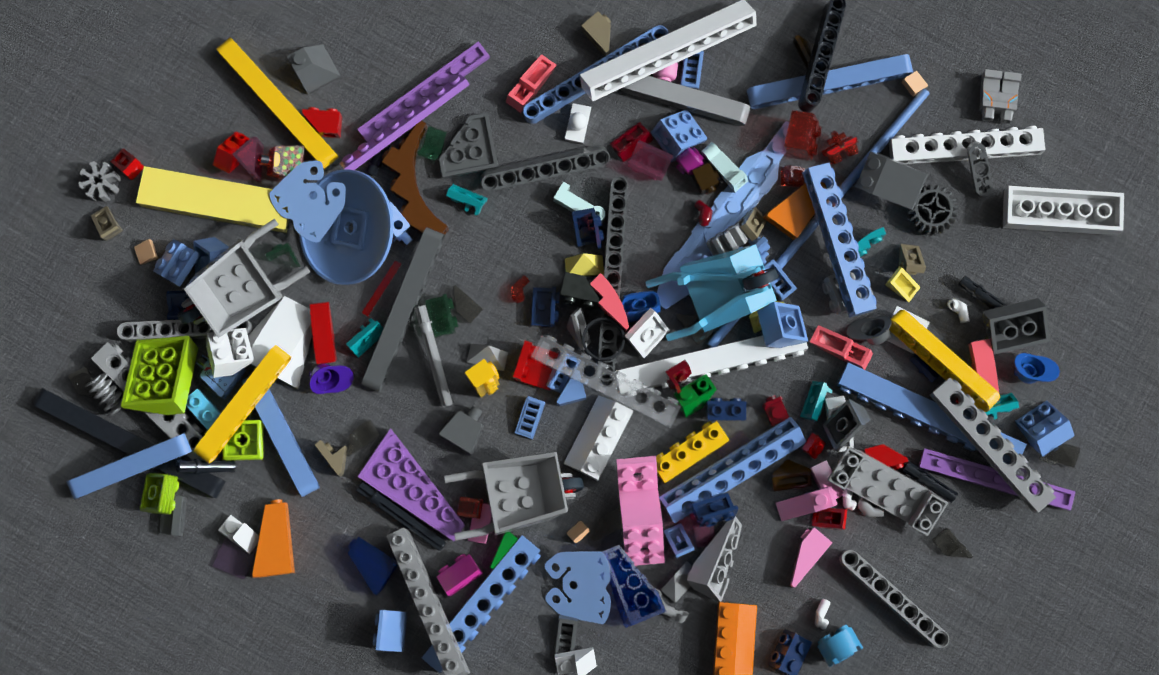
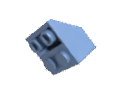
[1015,401,1074,457]
[373,610,408,652]

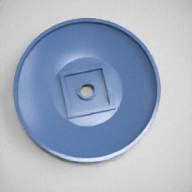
[299,169,394,285]

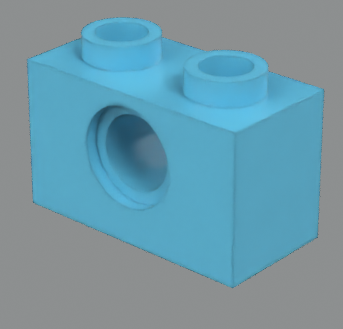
[186,389,221,430]

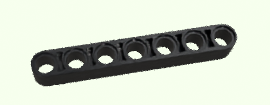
[798,0,846,113]

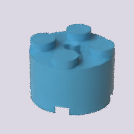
[817,624,863,668]

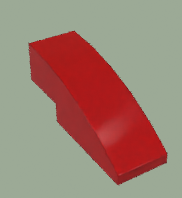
[310,302,337,364]

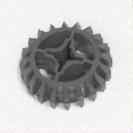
[906,184,958,236]

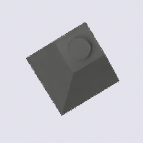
[287,44,341,94]
[823,399,871,452]

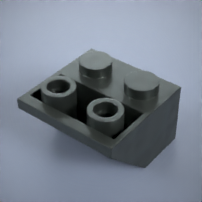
[561,272,599,311]

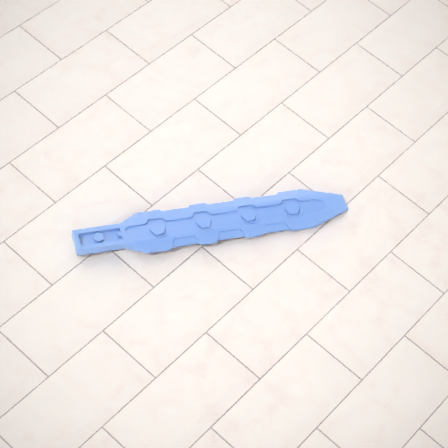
[657,121,801,310]

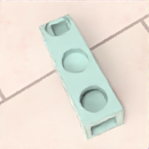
[701,142,748,193]
[553,182,605,223]

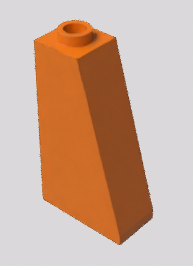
[763,182,826,240]
[252,500,295,578]

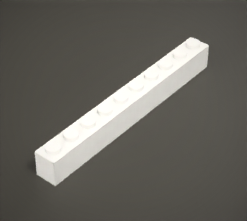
[580,0,757,102]
[615,336,808,398]

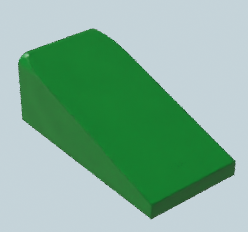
[491,532,519,570]

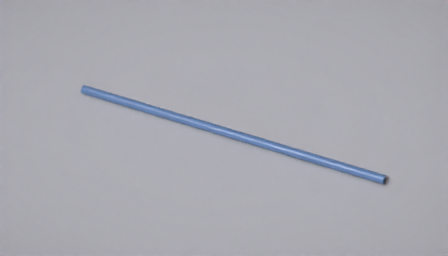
[707,88,930,348]

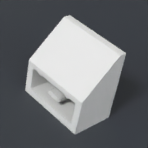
[206,328,254,378]

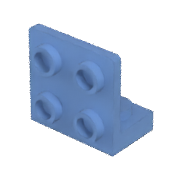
[651,110,707,162]

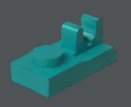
[446,184,488,216]
[346,318,384,358]
[800,381,832,421]
[978,393,1019,420]

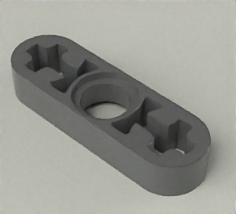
[967,141,993,196]

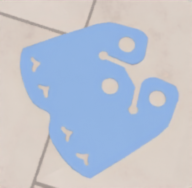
[270,160,345,242]
[545,551,611,624]

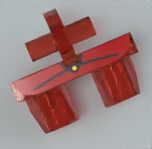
[821,131,859,165]

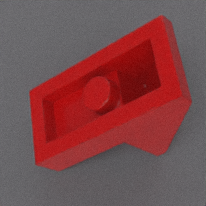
[110,148,144,180]

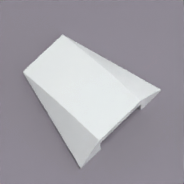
[248,296,313,389]

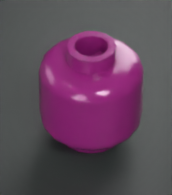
[676,147,704,175]

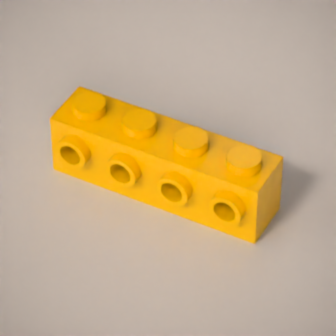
[465,359,500,398]
[656,421,730,484]

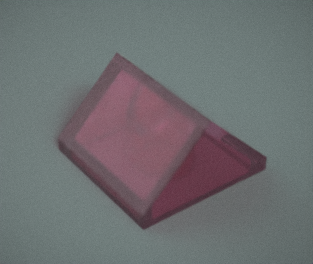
[232,136,264,182]

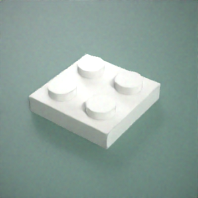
[625,308,670,358]

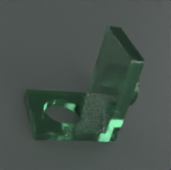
[417,126,447,161]
[265,243,301,267]

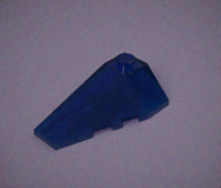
[602,545,667,628]

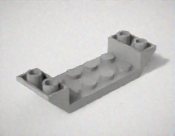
[828,446,948,536]

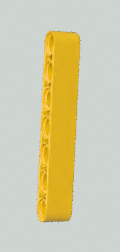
[889,310,1000,412]
[193,345,292,464]

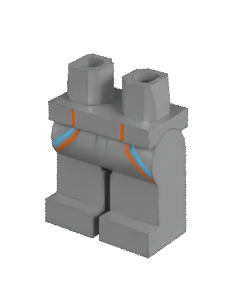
[979,69,1022,124]

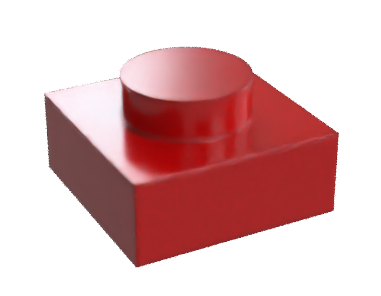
[802,433,826,459]

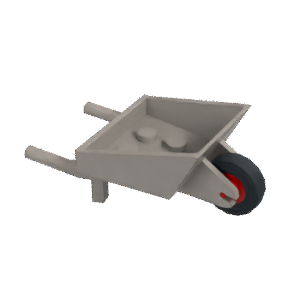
[177,218,310,338]
[444,452,584,541]

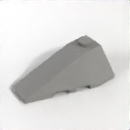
[687,516,742,602]

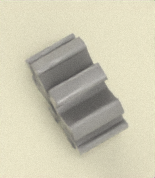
[78,161,121,202]
[706,223,748,256]

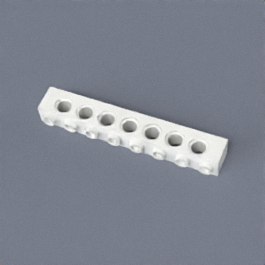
[889,126,1045,165]

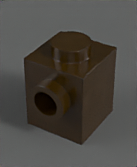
[691,163,720,195]

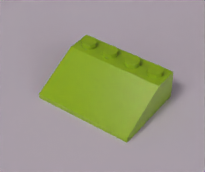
[121,336,198,415]

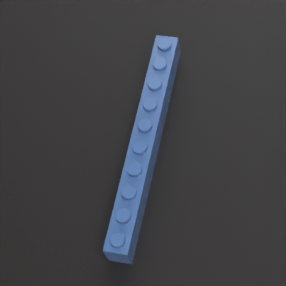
[836,363,1027,465]

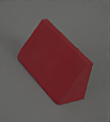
[610,122,653,162]

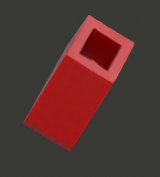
[302,107,342,138]
[213,132,252,174]
[862,444,908,470]

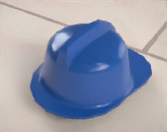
[1014,353,1060,384]

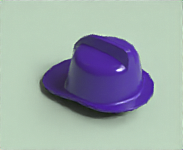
[309,364,354,394]

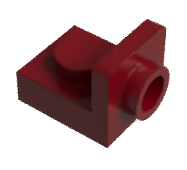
[665,360,692,393]
[762,395,789,427]

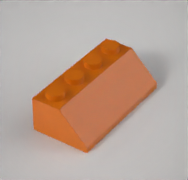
[713,602,757,675]

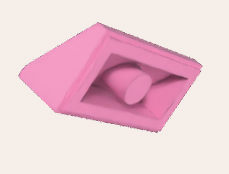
[810,460,843,499]
[468,502,492,544]

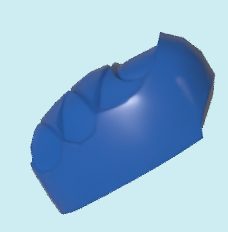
[622,291,661,322]

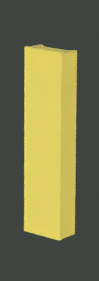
[136,166,289,233]

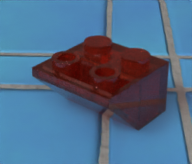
[784,110,822,161]

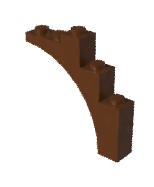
[382,120,449,235]

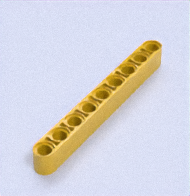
[216,37,339,170]

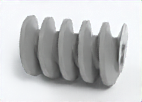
[85,373,123,416]

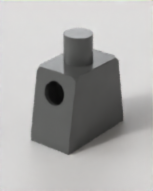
[439,406,483,455]

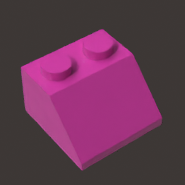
[436,553,483,596]

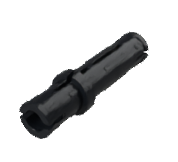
[958,275,1007,309]
[176,459,236,474]
[902,461,958,503]

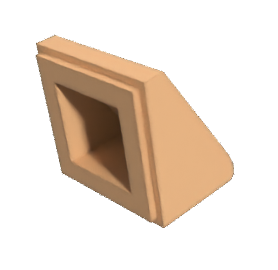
[902,71,928,97]
[134,239,158,265]
[567,521,590,544]

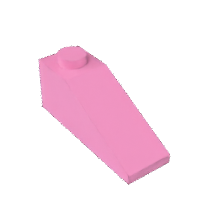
[776,486,837,521]
[790,527,832,588]

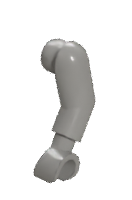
[649,589,689,623]

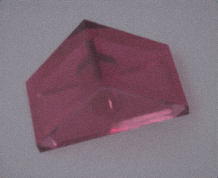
[689,513,715,548]

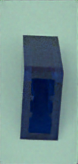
[348,537,398,596]

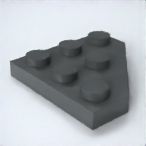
[439,112,498,179]

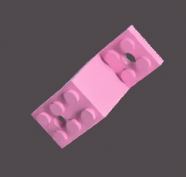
[616,456,665,567]

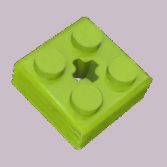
[223,420,263,460]
[140,473,179,515]

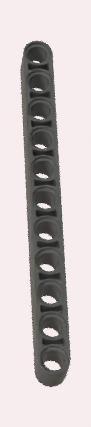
[597,176,628,384]

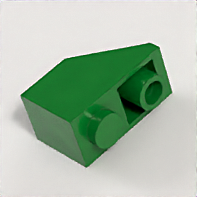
[673,374,717,418]

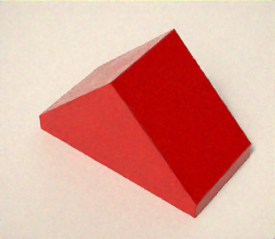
[812,508,847,531]

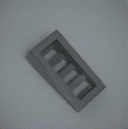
[554,615,578,656]

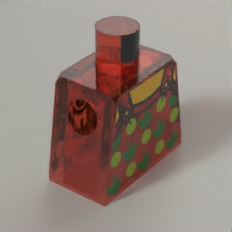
[258,146,304,181]

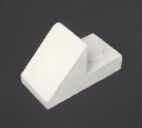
[218,515,259,554]
[555,647,596,675]

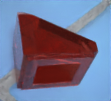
[781,165,805,187]
[457,497,483,519]

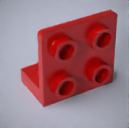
[513,340,559,391]

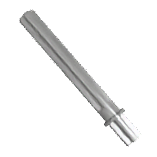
[414,305,452,407]

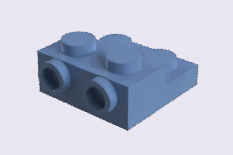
[153,239,201,287]

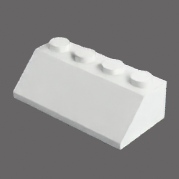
[564,395,633,481]

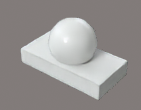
[565,103,591,144]

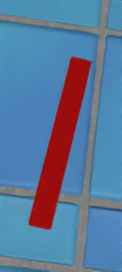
[362,261,401,316]

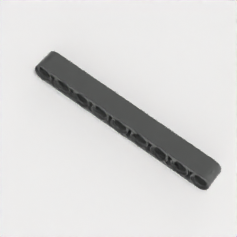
[362,227,445,393]

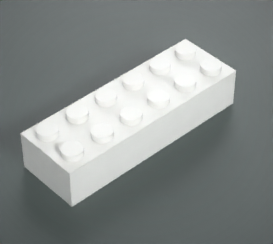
[1003,186,1124,235]

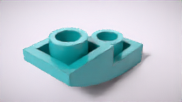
[858,227,886,257]

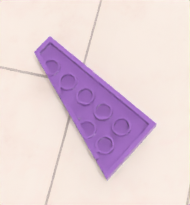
[358,428,465,542]

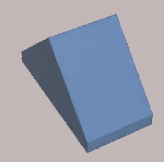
[556,369,586,406]
[664,523,694,559]

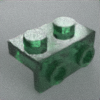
[425,293,458,338]

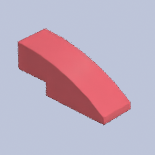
[506,54,556,113]
[590,273,629,332]
[810,325,873,370]
[968,339,999,393]

